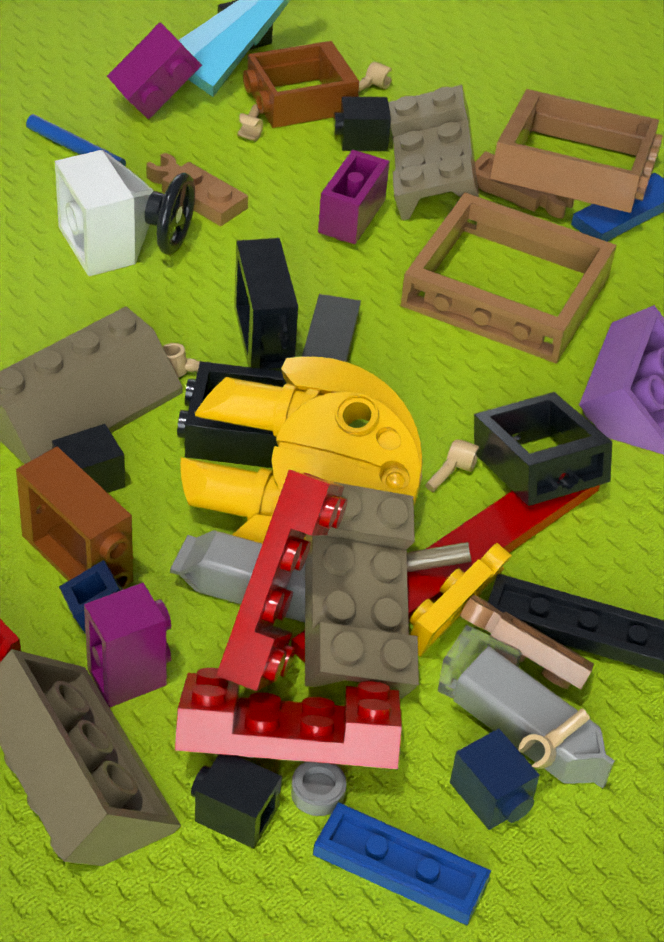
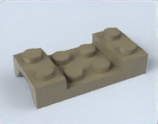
[388,85,479,221]
[305,482,419,699]

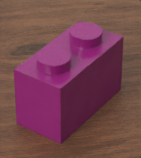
[107,22,202,119]
[318,150,390,244]
[84,583,171,707]

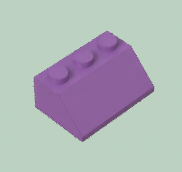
[579,305,664,455]

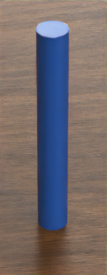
[26,114,126,166]

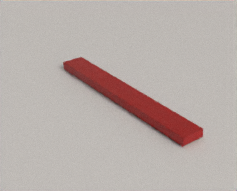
[291,473,600,663]

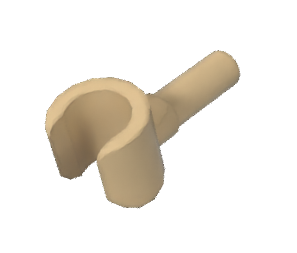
[358,62,392,93]
[237,104,263,142]
[163,343,200,378]
[425,439,479,492]
[518,708,590,769]

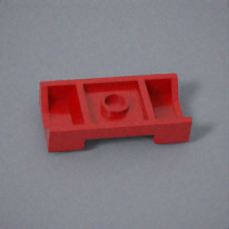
[216,469,348,691]
[175,668,402,769]

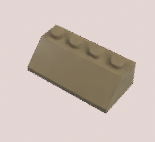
[0,306,183,464]
[0,649,181,866]

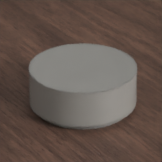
[291,762,347,816]

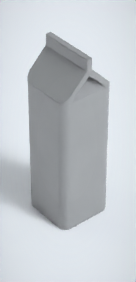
[170,530,305,623]
[454,646,615,789]

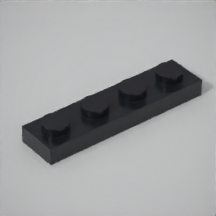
[488,573,664,674]

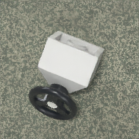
[55,150,195,277]

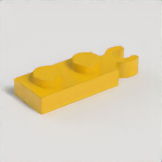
[409,543,512,657]

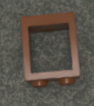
[243,41,359,128]
[16,447,133,590]

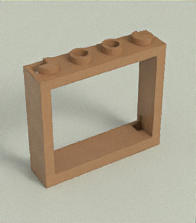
[490,89,663,213]
[401,192,616,364]

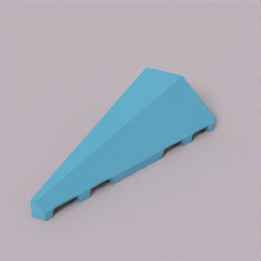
[179,0,290,97]

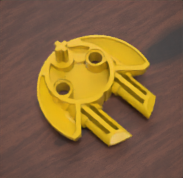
[180,357,423,544]

